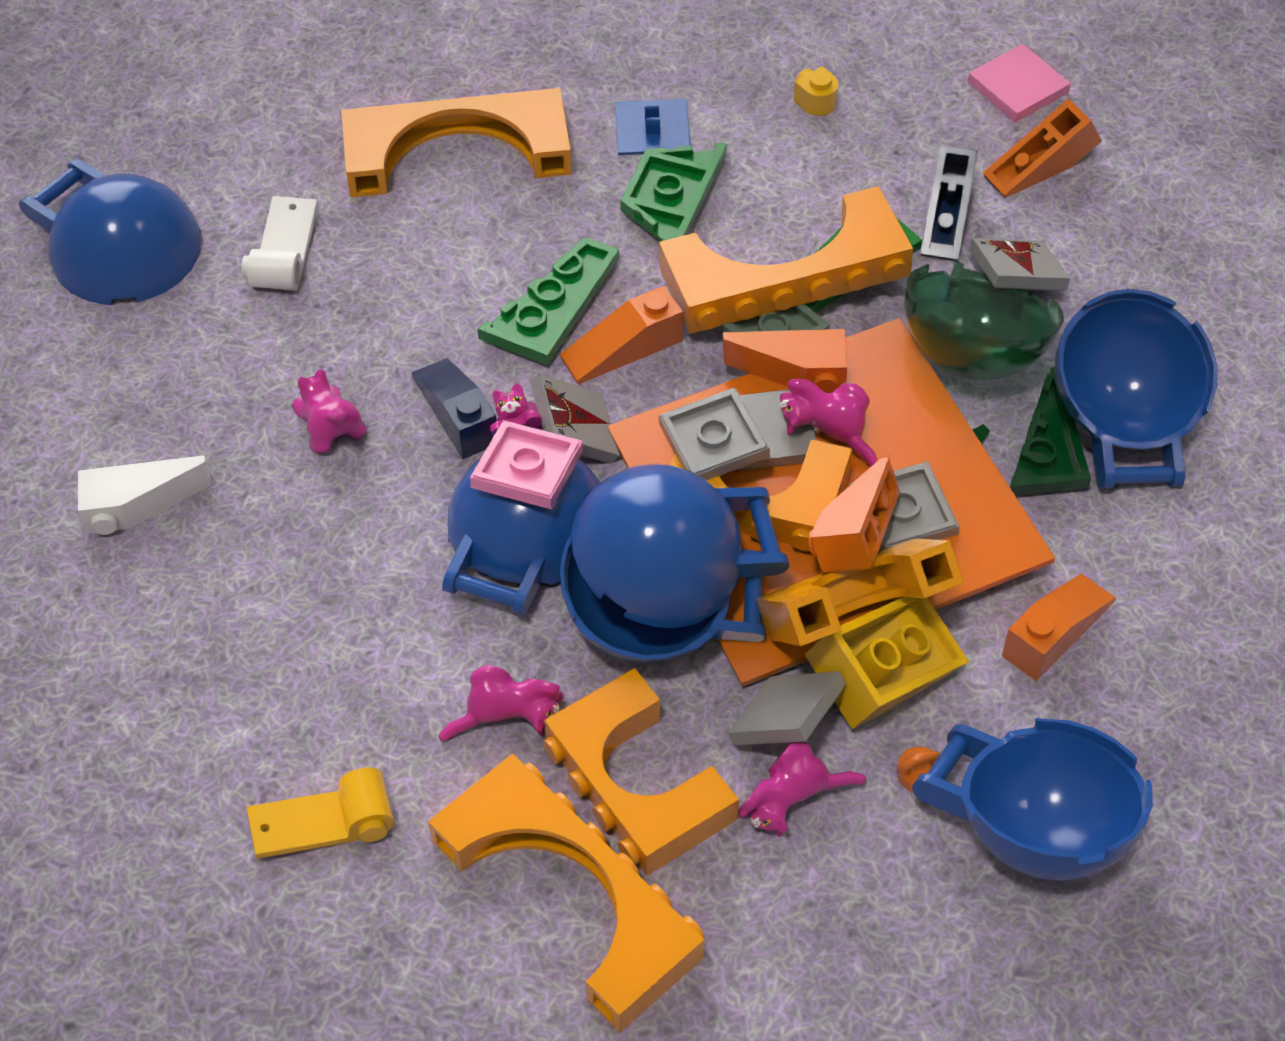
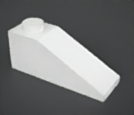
[78,455,211,535]

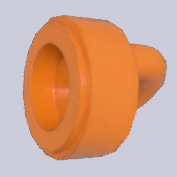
[896,746,941,792]

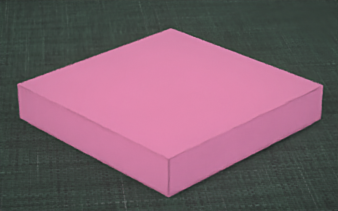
[968,44,1071,123]
[470,420,583,509]

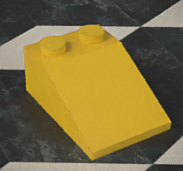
[804,597,969,729]

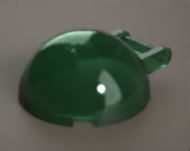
[904,261,1064,381]

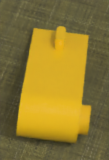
[246,767,394,859]

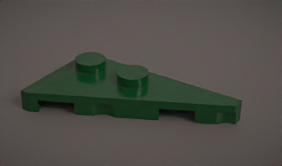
[1010,367,1091,496]

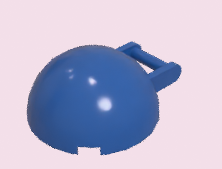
[19,158,201,305]
[1055,289,1218,489]
[442,457,601,616]
[571,463,790,628]
[560,535,766,664]
[912,718,1153,881]

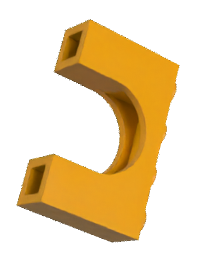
[670,439,852,551]
[756,539,964,646]
[543,668,739,876]

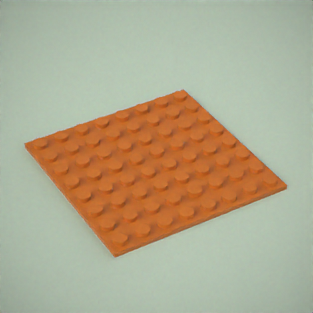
[607,318,1055,687]

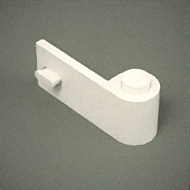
[241,196,318,291]

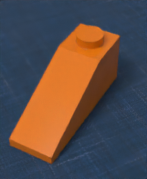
[983,98,1102,198]
[560,286,683,385]
[723,329,847,393]
[808,457,900,573]
[1002,573,1116,681]

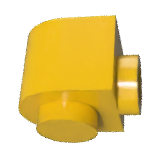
[793,66,839,116]

